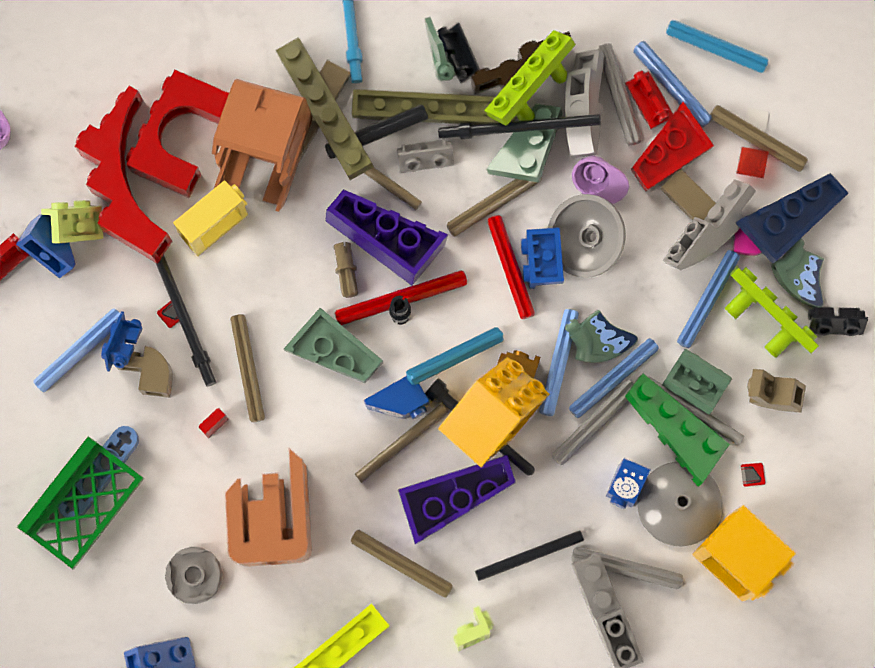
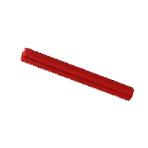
[335,270,467,325]

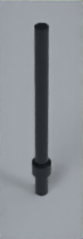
[438,114,601,139]
[156,255,216,387]

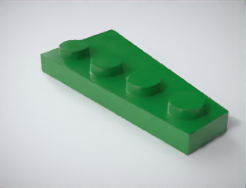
[625,373,730,487]

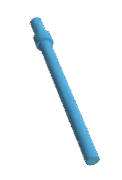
[343,0,363,84]

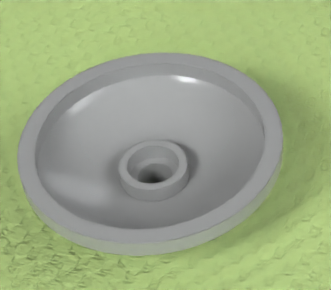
[548,194,626,277]
[637,462,722,547]

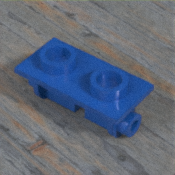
[101,311,143,372]

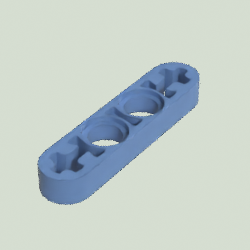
[59,426,139,518]

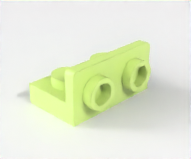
[41,200,103,243]
[453,606,493,651]

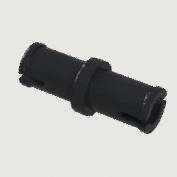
[389,296,411,325]

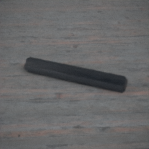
[325,105,428,159]

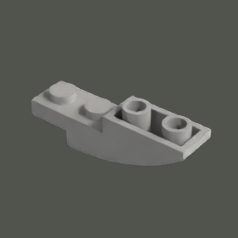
[565,49,605,158]
[663,179,756,270]
[571,553,644,668]

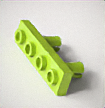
[484,30,576,126]
[725,266,819,358]

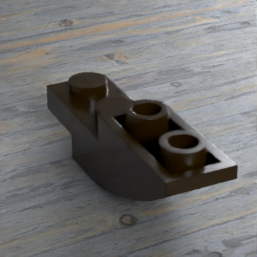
[471,31,571,95]

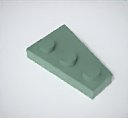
[486,103,563,183]
[284,308,383,383]

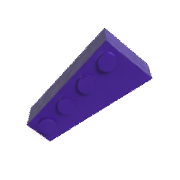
[325,189,448,286]
[398,455,516,544]

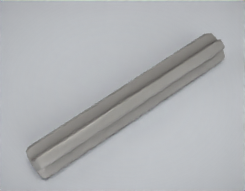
[598,43,641,146]
[552,380,634,465]
[572,547,683,589]

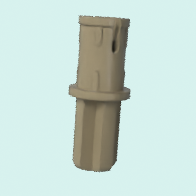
[333,242,358,298]

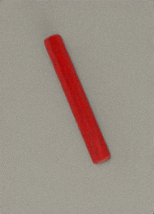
[487,215,535,319]

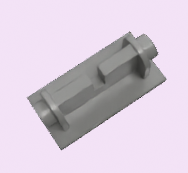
[397,139,454,173]

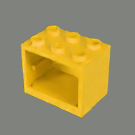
[438,357,550,467]
[692,505,796,602]

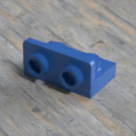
[521,228,564,289]

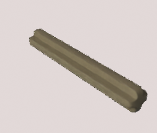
[710,105,808,172]
[447,177,542,236]
[230,314,265,422]
[351,530,453,597]

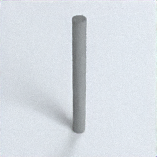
[649,376,745,445]

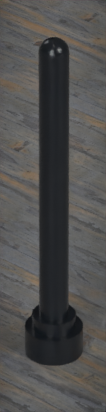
[425,378,535,476]

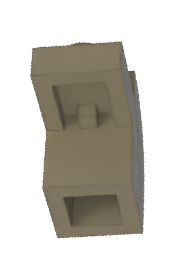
[116,346,173,398]
[747,369,806,413]

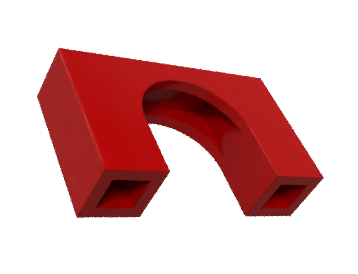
[126,69,229,198]

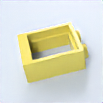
[173,180,248,256]

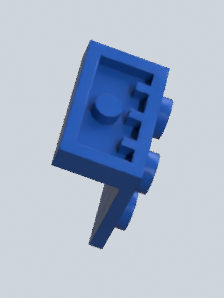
[123,637,196,668]

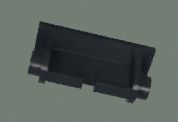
[437,23,480,83]
[808,307,868,336]

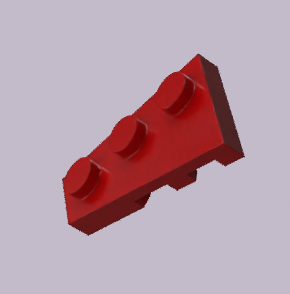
[631,102,714,192]

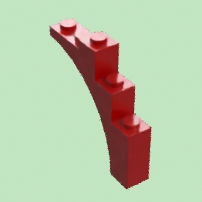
[74,85,173,264]

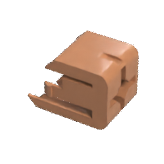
[212,79,312,212]
[225,448,312,567]

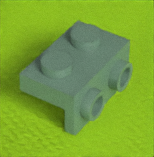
[662,349,732,415]

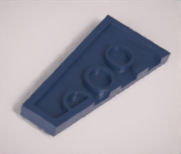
[736,173,849,264]

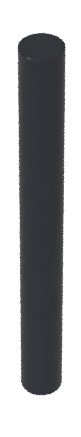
[475,530,584,581]

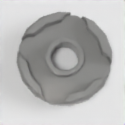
[165,547,223,604]

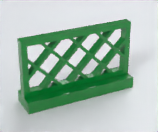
[17,436,144,570]

